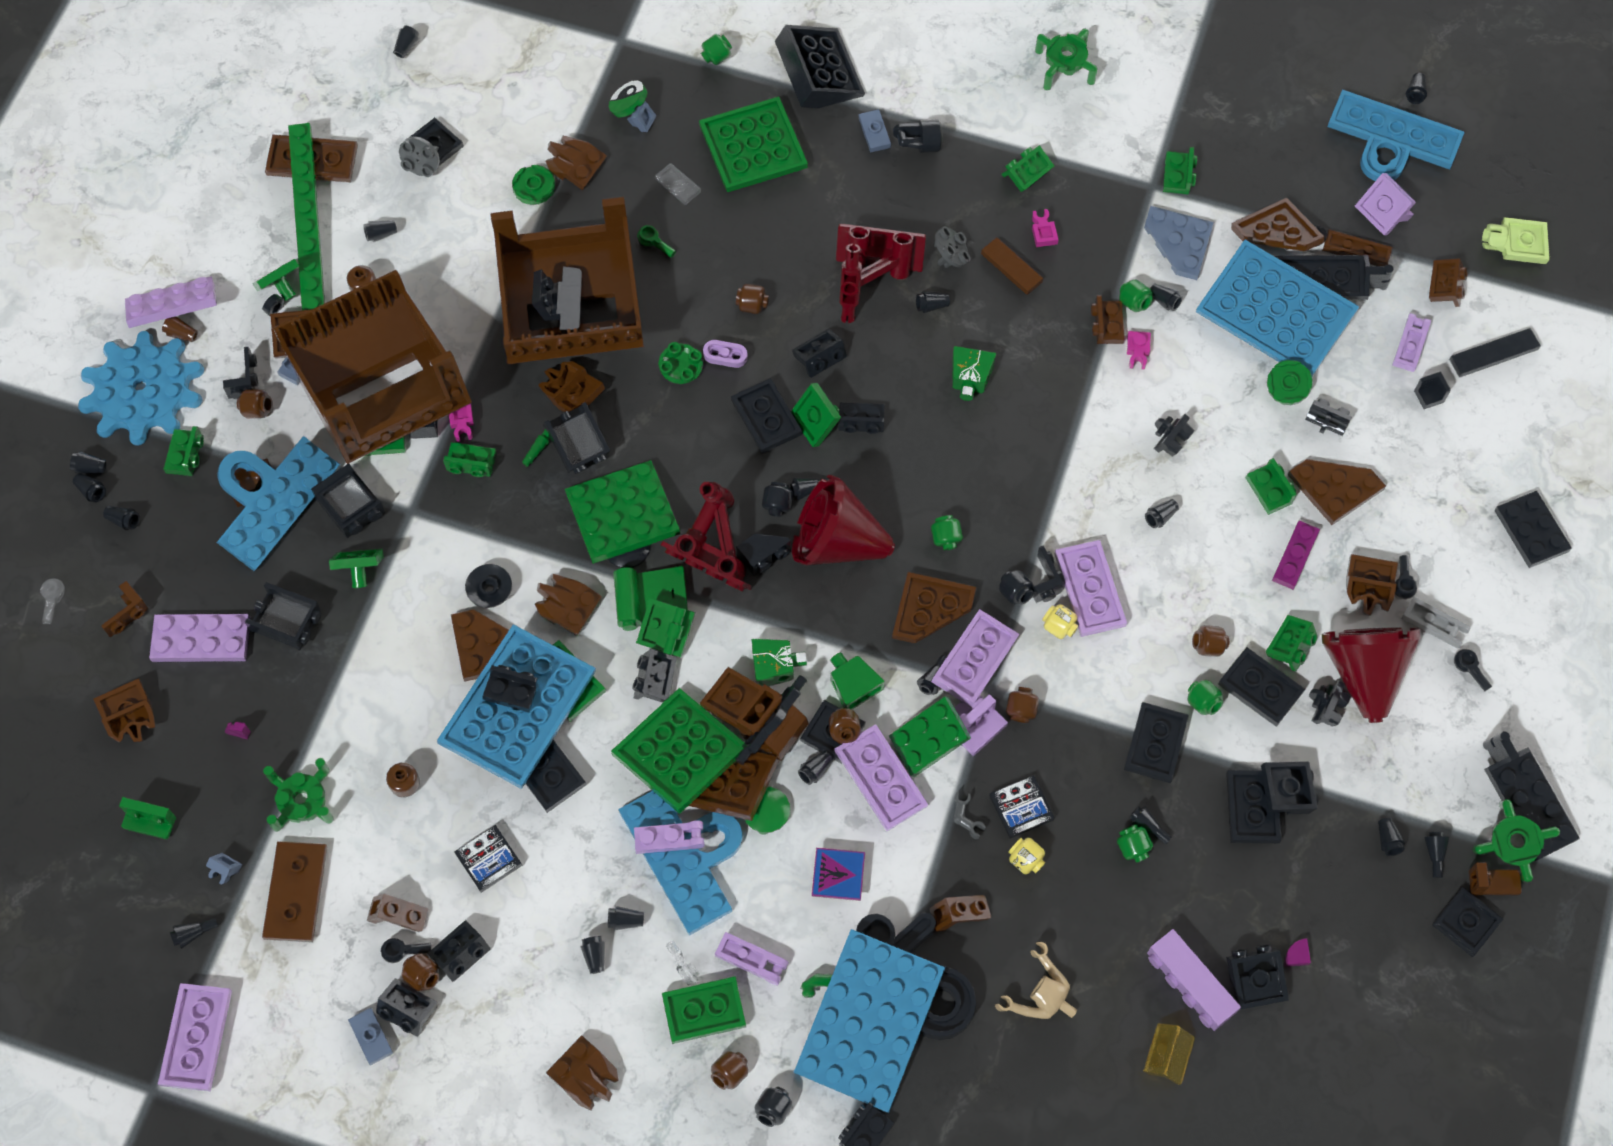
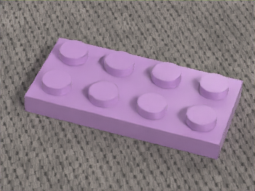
[125,276,217,328]
[1054,540,1127,637]
[931,609,1019,708]
[149,614,250,662]
[834,724,928,831]
[158,983,232,1092]

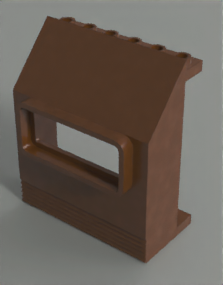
[490,197,644,364]
[273,270,472,464]

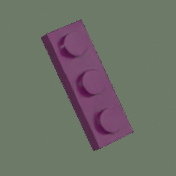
[1272,520,1320,590]

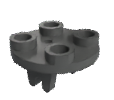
[399,137,440,177]
[934,226,971,268]

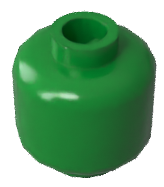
[700,34,732,65]
[1119,279,1153,312]
[931,515,963,551]
[1187,680,1223,715]
[1117,824,1153,863]

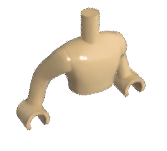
[995,942,1077,1019]

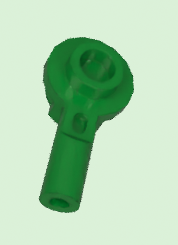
[637,225,676,258]

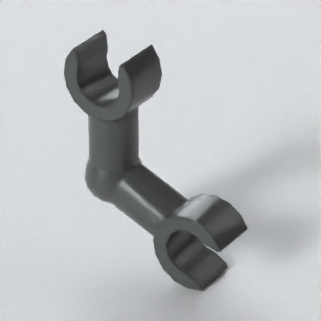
[953,791,986,839]

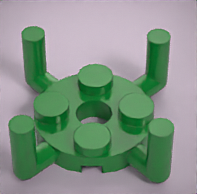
[1035,28,1098,90]
[263,758,334,832]
[1472,799,1560,882]

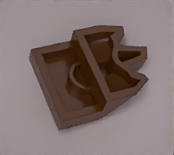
[545,135,607,190]
[538,361,605,412]
[1346,554,1398,616]
[535,574,602,636]
[93,679,155,742]
[546,1035,619,1111]

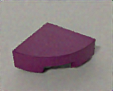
[225,722,251,740]
[1284,938,1311,967]

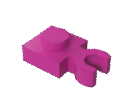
[1032,209,1058,247]
[1127,331,1151,370]
[449,404,474,442]

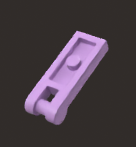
[1392,313,1431,372]
[634,821,705,854]
[715,932,789,986]

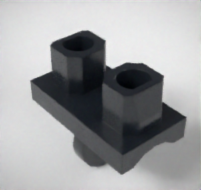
[1305,398,1352,436]
[1153,414,1194,457]
[1309,681,1351,727]

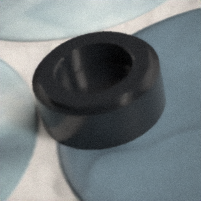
[262,294,284,316]

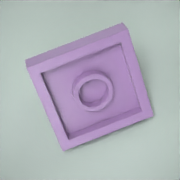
[1355,173,1416,235]
[954,694,1008,756]

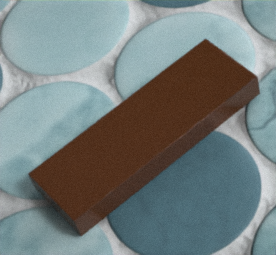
[1322,229,1393,266]
[981,237,1043,295]

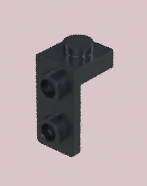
[223,346,259,399]
[1033,545,1065,603]

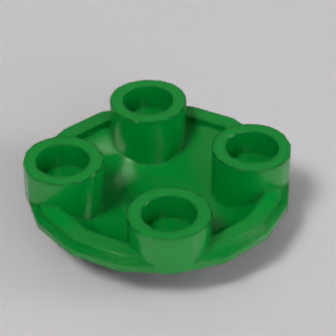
[658,342,703,384]
[745,786,790,835]

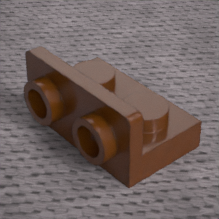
[1429,259,1467,307]
[1091,295,1125,344]

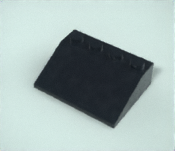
[775,25,865,108]

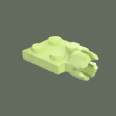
[1482,218,1549,264]

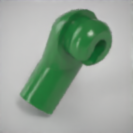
[800,974,833,998]

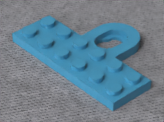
[1327,89,1464,181]
[216,436,340,571]
[618,791,742,936]

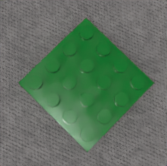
[699,96,808,193]
[565,460,681,564]
[611,688,745,814]

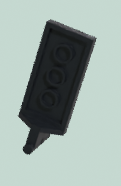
[1274,255,1394,300]
[1483,731,1580,861]

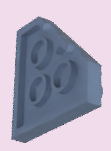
[1144,206,1214,280]

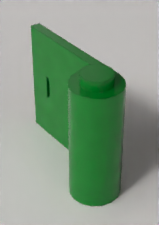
[613,566,688,631]

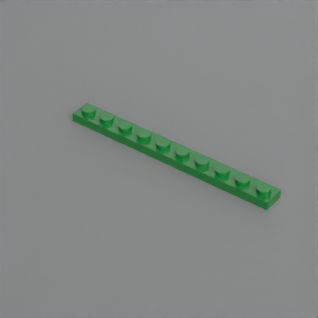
[288,123,325,311]

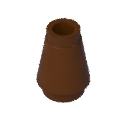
[162,316,198,342]

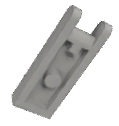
[1401,597,1471,648]

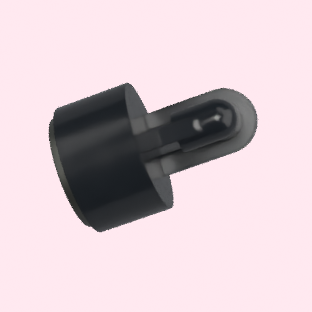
[893,120,943,153]

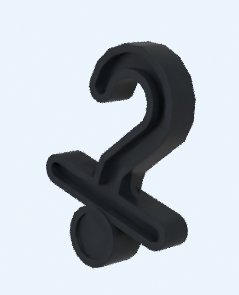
[856,913,976,1040]

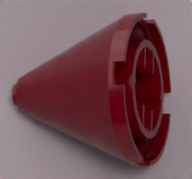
[792,475,895,565]
[1322,627,1421,723]

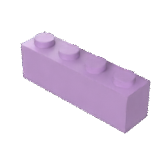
[1147,929,1241,1031]

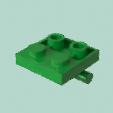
[636,598,696,657]

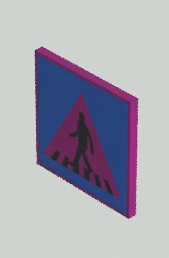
[812,848,865,901]

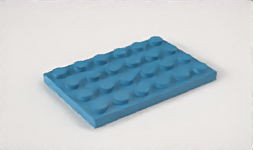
[1196,240,1359,377]
[437,624,596,789]
[794,929,945,1113]

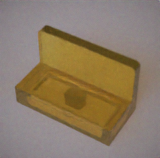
[1144,1023,1194,1085]

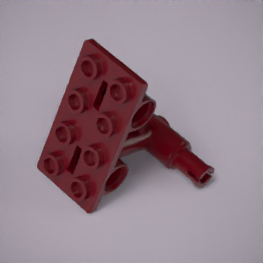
[836,224,926,323]
[661,481,753,592]

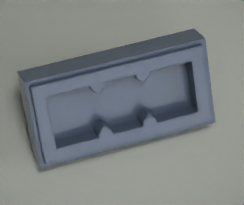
[859,109,891,153]
[348,1008,393,1066]

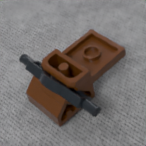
[700,667,809,765]

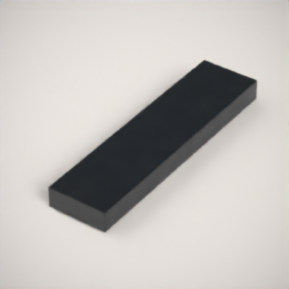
[1449,328,1541,378]

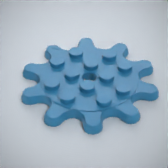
[78,331,204,446]

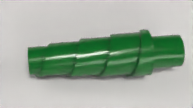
[522,429,550,467]

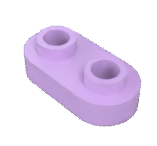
[703,340,747,368]

